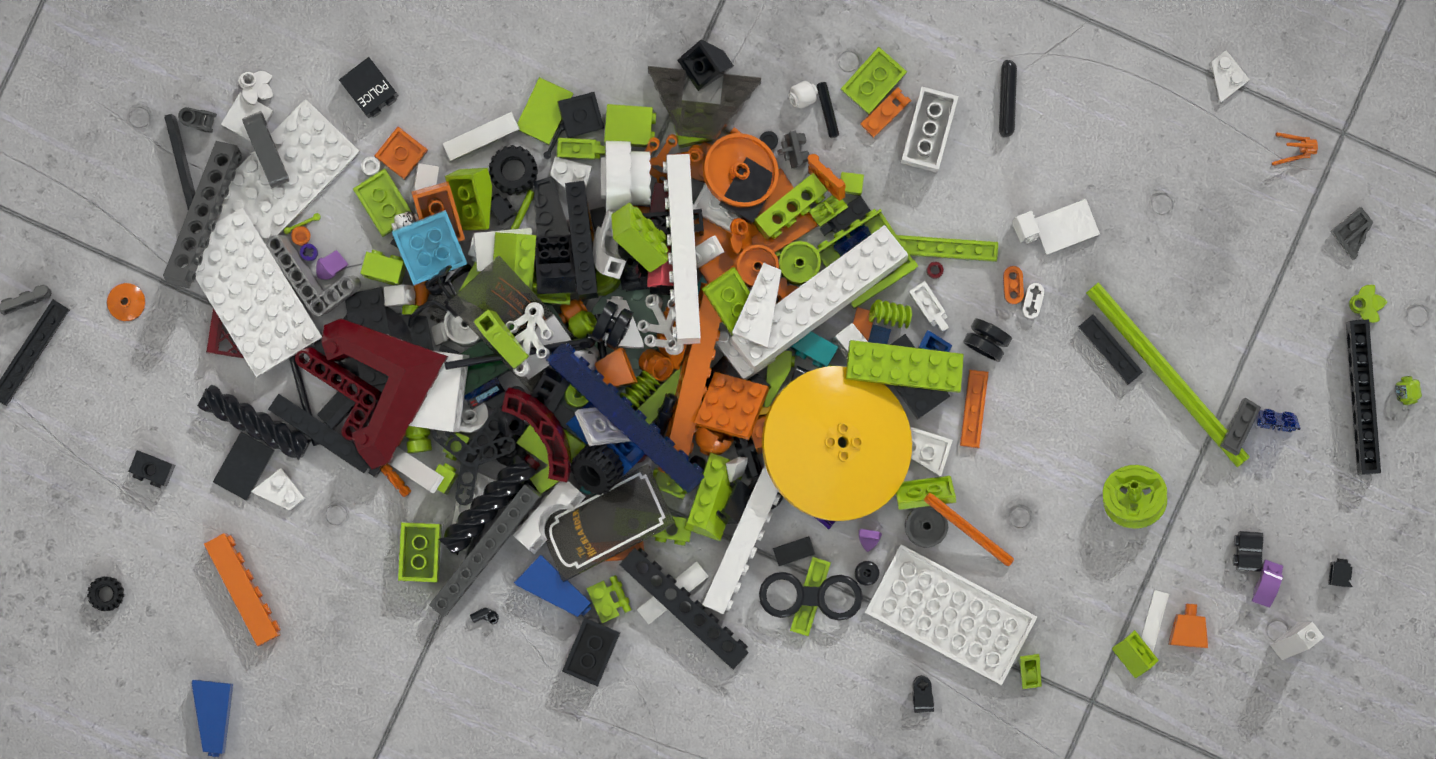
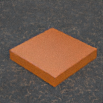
[374,127,428,180]

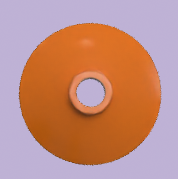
[107,283,145,321]

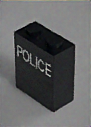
[339,57,399,118]

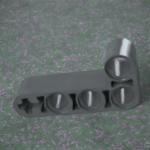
[242,111,290,188]

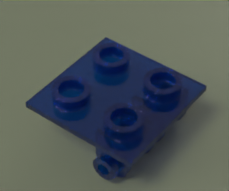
[1257,409,1301,432]

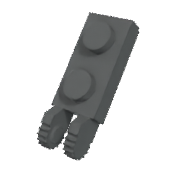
[0,285,52,315]

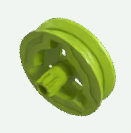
[1103,465,1167,529]

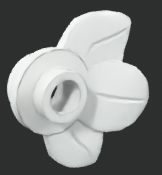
[238,71,273,105]

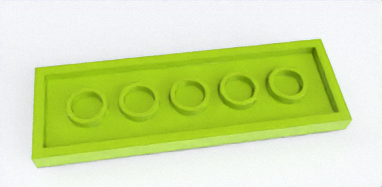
[846,340,964,393]

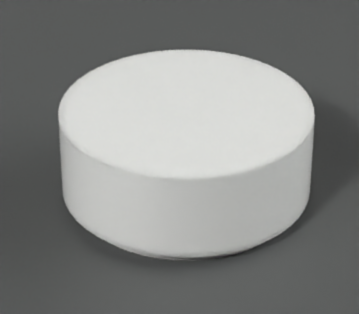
[361,157,381,176]

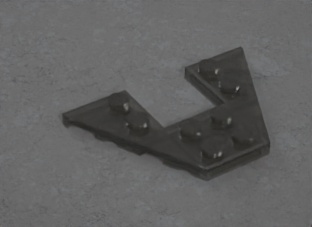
[648,66,761,139]

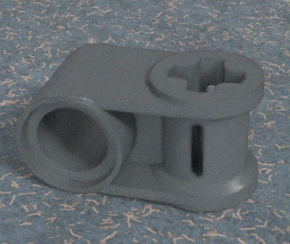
[178,107,217,133]

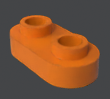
[1003,266,1024,305]

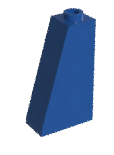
[514,555,591,617]
[192,680,233,757]

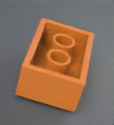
[411,181,465,242]

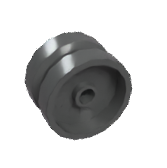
[905,506,949,548]

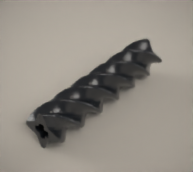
[197,385,312,461]
[439,454,537,555]

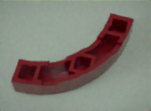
[502,387,571,483]

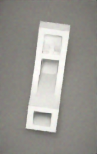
[593,210,626,279]

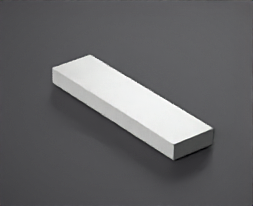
[443,112,520,161]
[388,447,444,494]
[637,562,709,624]

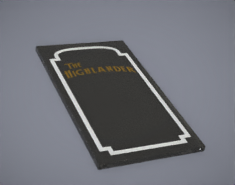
[545,464,675,582]

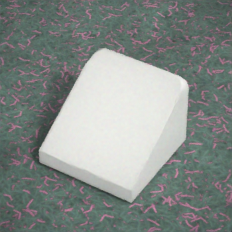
[431,322,449,345]
[726,457,748,482]

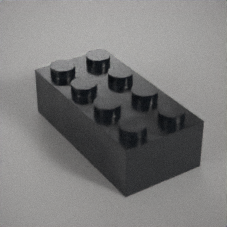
[890,334,950,420]

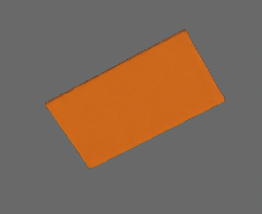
[694,168,818,284]

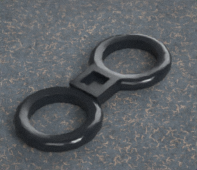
[759,572,863,621]

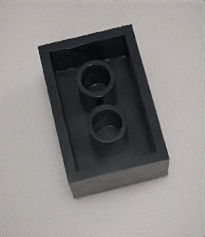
[562,618,621,687]

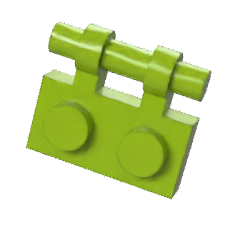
[586,575,632,623]

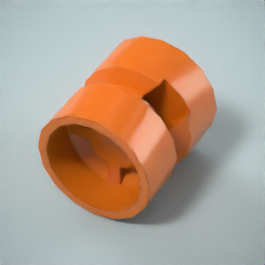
[639,349,674,381]

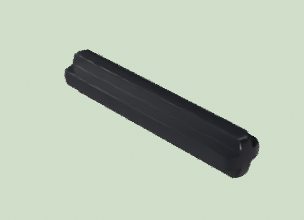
[817,82,839,138]

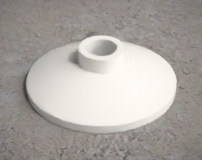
[460,398,488,433]

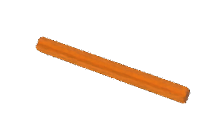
[924,493,1014,566]

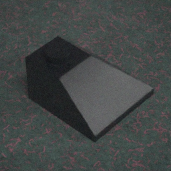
[677,40,734,91]

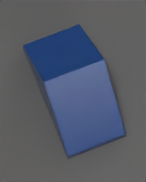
[918,330,952,352]

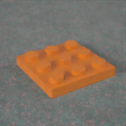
[694,372,769,440]

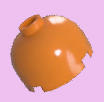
[695,426,734,456]

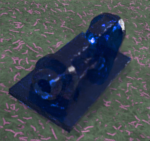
[833,224,872,257]

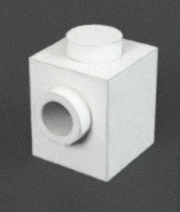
[384,284,415,307]

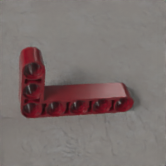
[295,347,381,440]

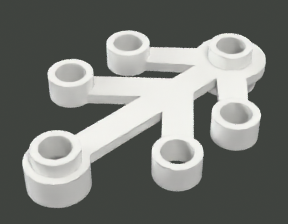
[637,294,684,355]
[506,302,554,377]

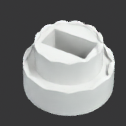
[601,141,651,213]

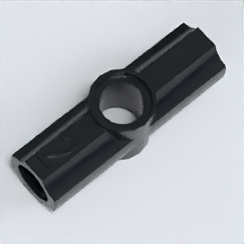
[733,436,762,479]

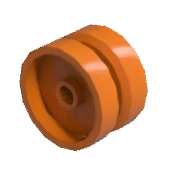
[736,244,779,288]

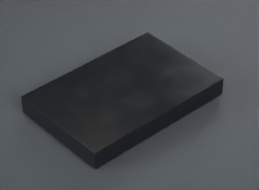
[719,157,779,224]
[213,432,275,501]

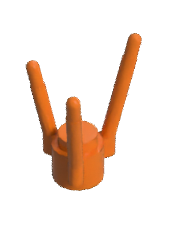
[1272,132,1318,165]

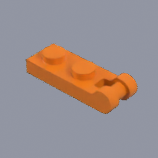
[860,87,912,138]
[808,154,846,201]

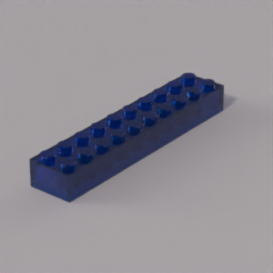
[545,343,705,493]

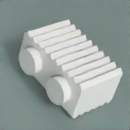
[1012,211,1041,244]

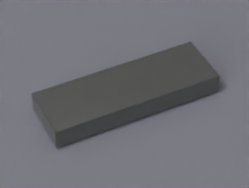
[1220,398,1261,456]

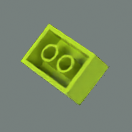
[611,202,668,273]
[398,522,442,583]

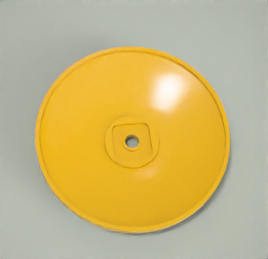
[762,366,912,521]

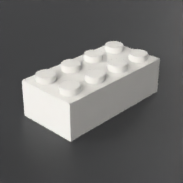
[901,87,959,173]

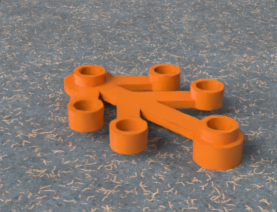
[645,134,704,184]

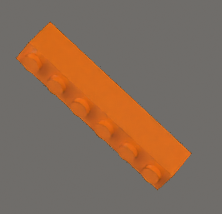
[204,533,281,646]

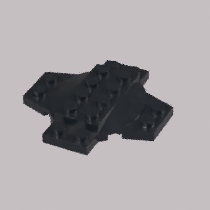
[314,287,434,402]

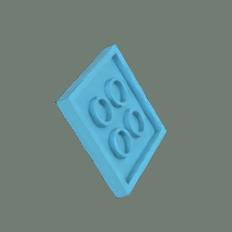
[392,210,467,285]

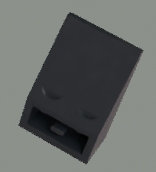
[535,235,576,294]

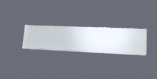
[1141,590,1169,652]

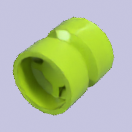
[564,382,591,408]
[405,426,432,453]

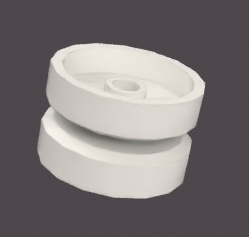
[444,302,485,347]

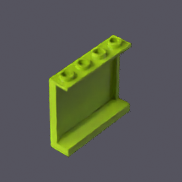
[817,209,918,309]

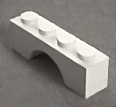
[513,481,586,554]

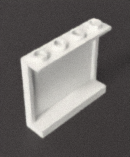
[409,351,469,432]

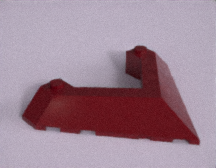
[322,318,449,469]

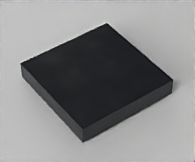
[557,92,604,138]

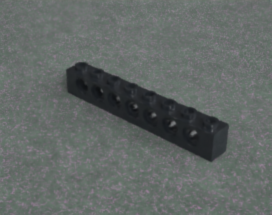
[1346,319,1381,475]
[619,547,749,669]

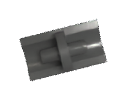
[777,130,810,169]

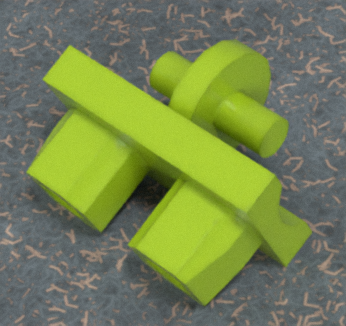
[809,195,848,227]

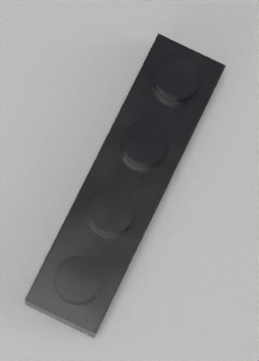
[1078,314,1143,385]

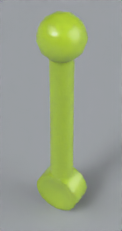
[283,213,321,234]

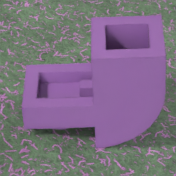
[1252,559,1283,608]

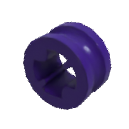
[300,244,318,261]

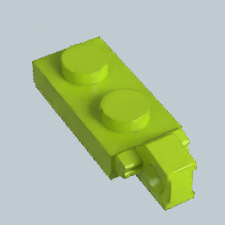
[557,138,605,160]

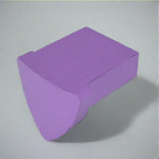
[316,250,348,280]
[859,529,882,552]

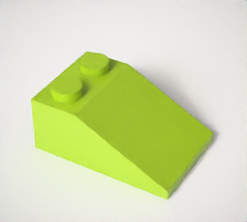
[445,168,492,230]

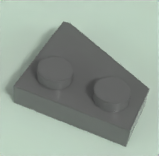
[1331,207,1373,260]

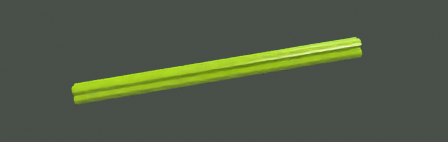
[1086,282,1250,467]

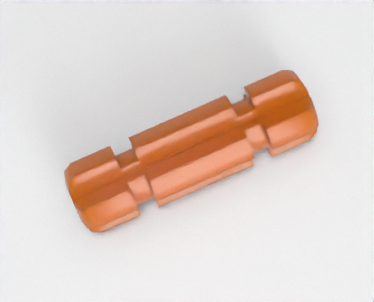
[381,464,411,497]

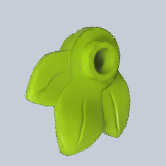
[1349,285,1387,323]

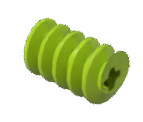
[869,299,912,329]
[619,371,661,413]

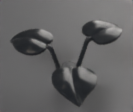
[408,263,472,328]

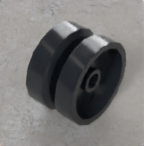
[591,301,634,350]
[963,318,1012,362]

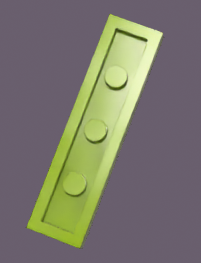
[790,557,831,636]

